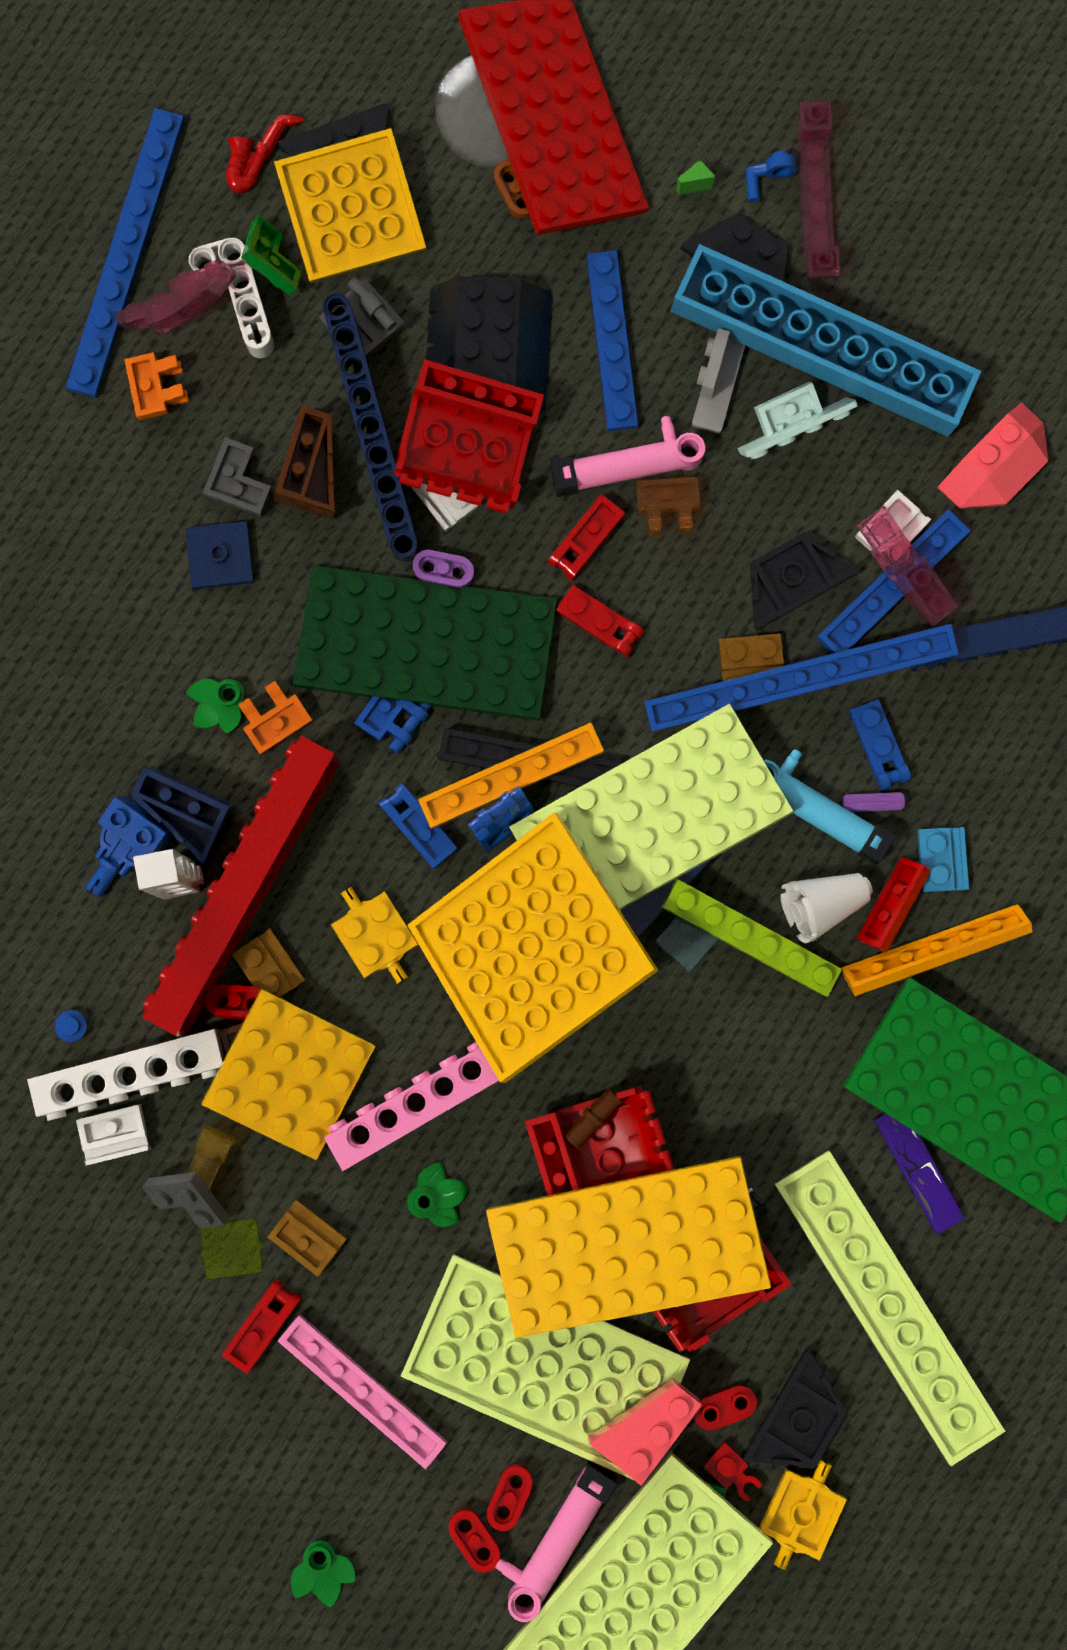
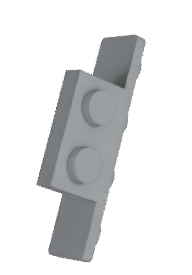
[692,328,745,434]

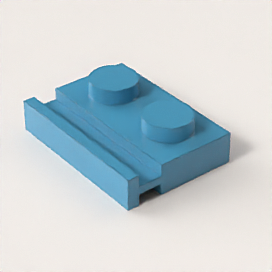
[917,827,969,893]

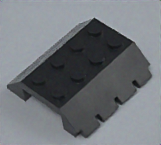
[426,276,551,410]

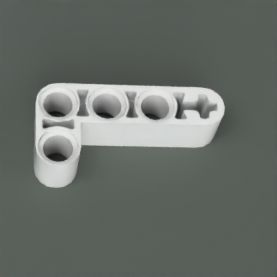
[189,238,274,358]

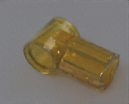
[187,1125,236,1190]

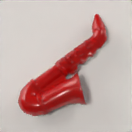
[226,114,304,193]

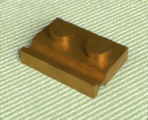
[718,633,784,682]
[232,928,306,998]
[267,1199,347,1277]

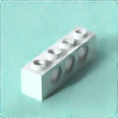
[133,849,204,900]

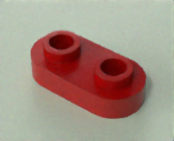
[205,984,260,1020]
[694,1384,757,1431]
[487,1464,532,1531]
[449,1508,500,1573]

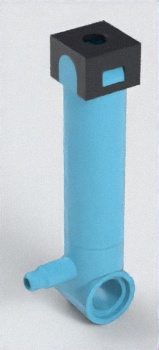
[763,749,896,865]

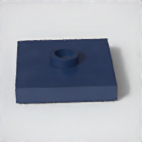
[186,521,254,590]

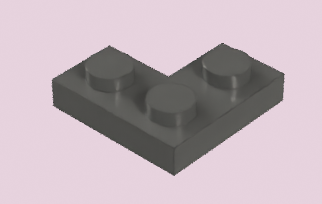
[203,437,273,517]
[142,1172,230,1229]

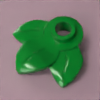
[186,679,245,734]
[406,1162,468,1227]
[291,1540,356,1607]

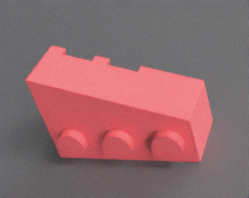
[588,1378,702,1486]

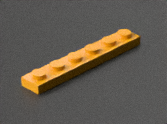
[418,723,604,829]
[842,904,1033,996]

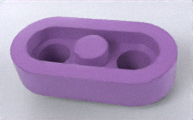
[413,550,474,588]

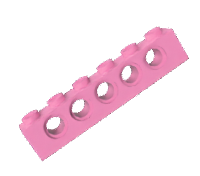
[324,1042,499,1171]

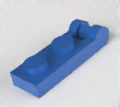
[848,699,911,791]
[378,783,458,869]

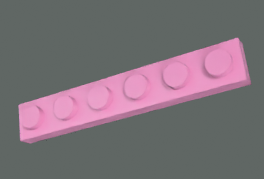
[278,1314,447,1469]

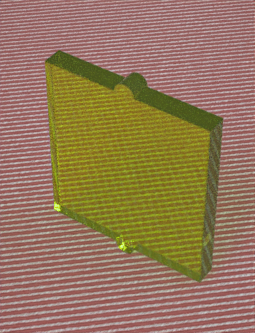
[200,1218,262,1280]

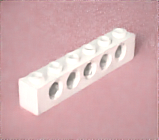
[27,1029,225,1121]

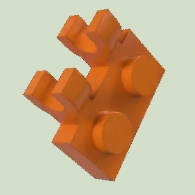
[124,352,189,421]
[238,681,313,755]

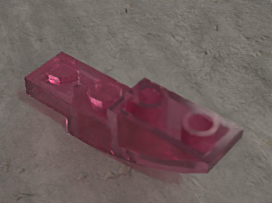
[115,261,236,334]
[856,506,959,626]

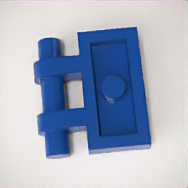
[354,696,431,754]
[468,786,535,853]

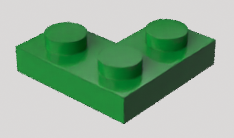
[241,215,301,296]

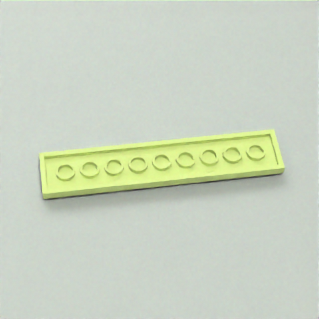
[774,1150,1006,1466]

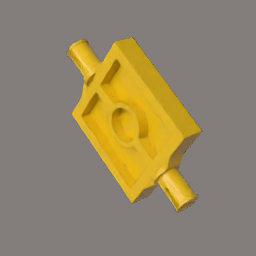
[331,887,418,984]
[759,1460,847,1570]

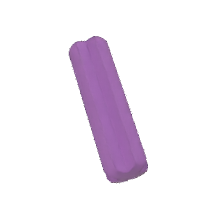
[842,792,905,812]

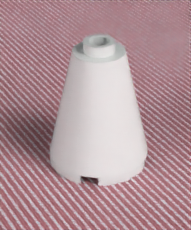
[780,873,873,943]

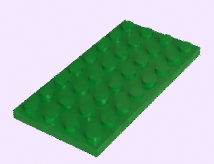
[842,978,1067,1223]

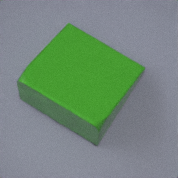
[676,160,715,195]

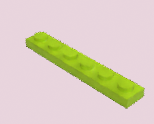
[661,879,842,997]

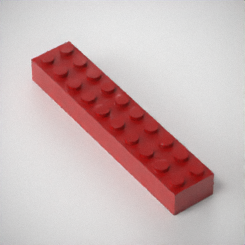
[142,736,341,1037]

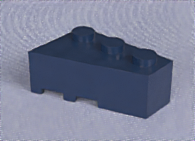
[131,767,237,864]

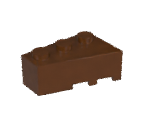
[274,405,335,519]

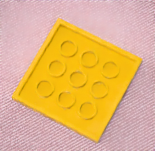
[274,128,426,283]
[201,988,375,1160]

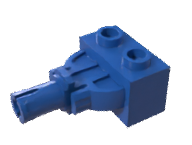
[85,796,174,897]

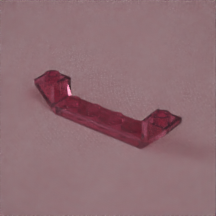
[797,100,840,279]

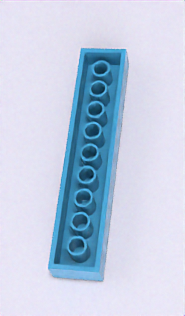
[670,244,981,437]

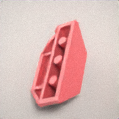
[937,402,1048,508]

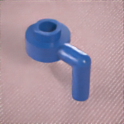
[746,151,797,202]

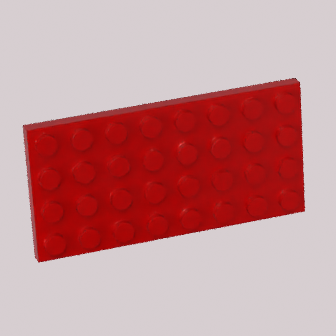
[458,0,649,235]

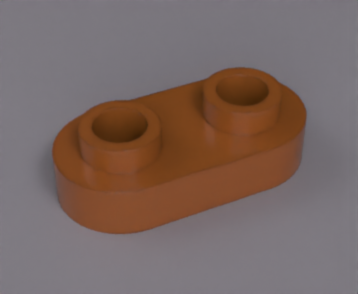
[494,160,530,219]

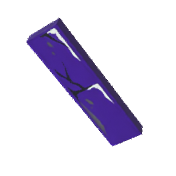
[873,1113,965,1234]

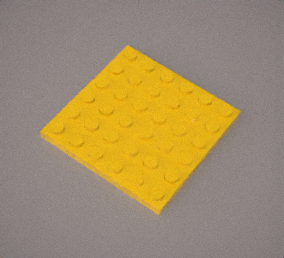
[408,813,659,1083]

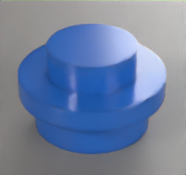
[55,1010,87,1042]

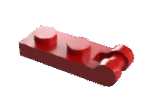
[548,494,625,581]
[556,585,645,658]
[221,1279,302,1374]

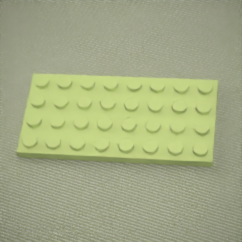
[509,704,793,910]
[401,1254,690,1480]
[504,1452,773,1650]

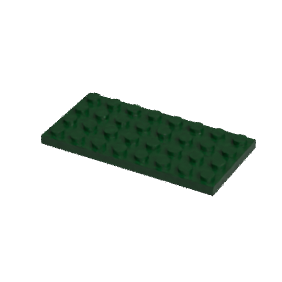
[293,565,557,721]

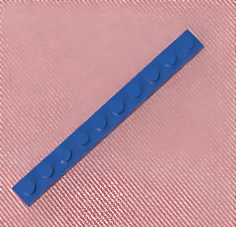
[66,108,185,398]
[644,624,959,732]

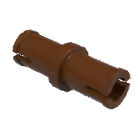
[564,1088,623,1149]

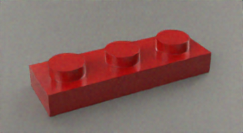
[856,857,931,953]

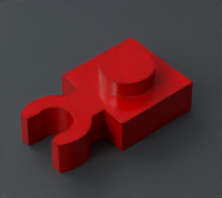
[702,1441,761,1501]

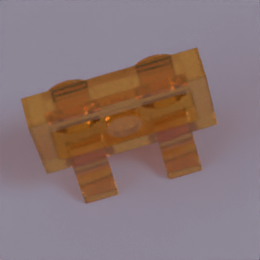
[636,477,700,536]

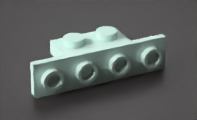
[737,382,858,459]

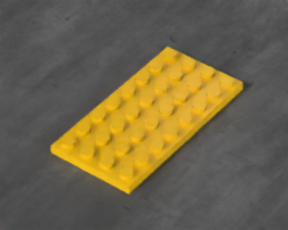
[486,1156,771,1338]

